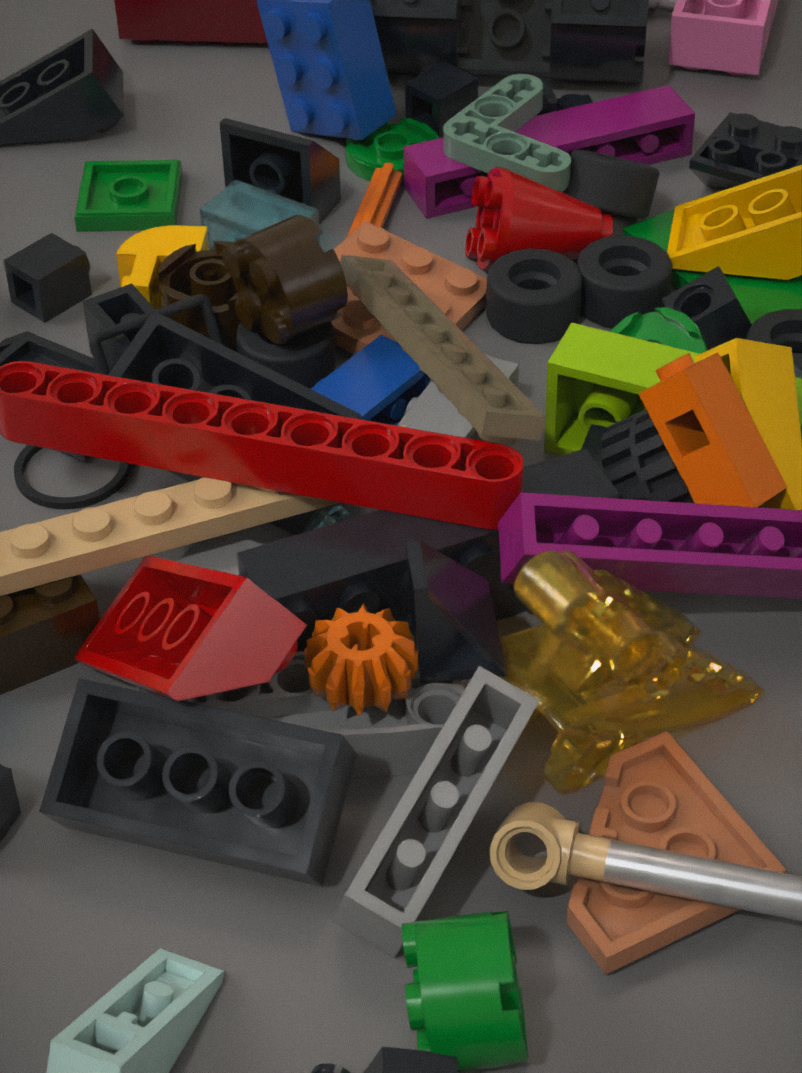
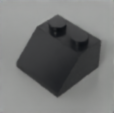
[219,118,341,226]

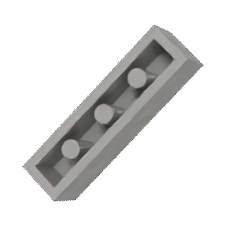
[333,666,540,958]

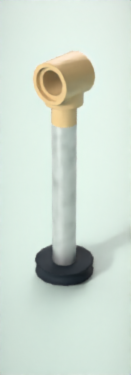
[490,802,802,921]

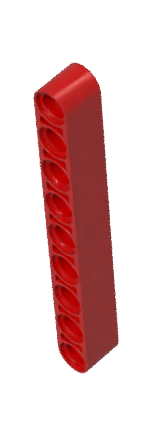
[0,361,524,530]

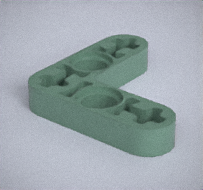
[443,74,571,192]

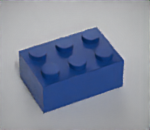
[256,0,397,140]

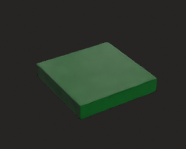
[74,160,183,232]

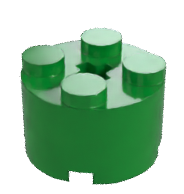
[402,911,528,1072]

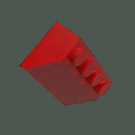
[74,555,307,701]

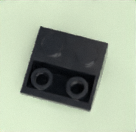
[689,112,802,191]

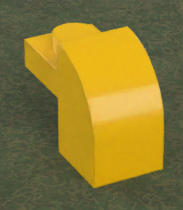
[116,225,209,310]

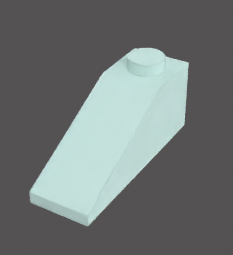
[46,948,224,1073]

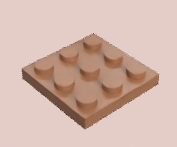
[331,221,487,354]

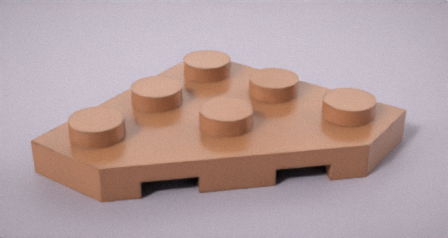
[567,731,787,975]

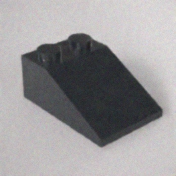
[0,29,124,145]

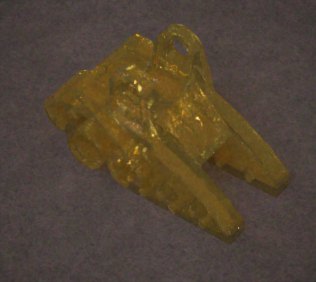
[500,550,765,794]

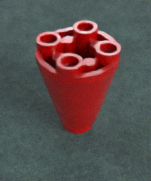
[465,167,613,271]

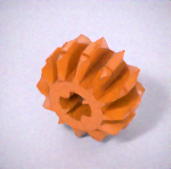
[304,603,418,717]

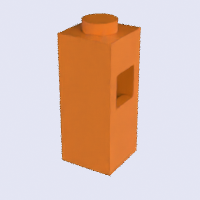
[638,352,787,507]

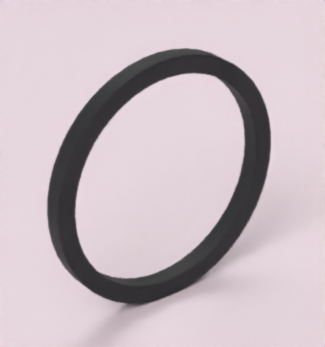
[14,445,130,509]

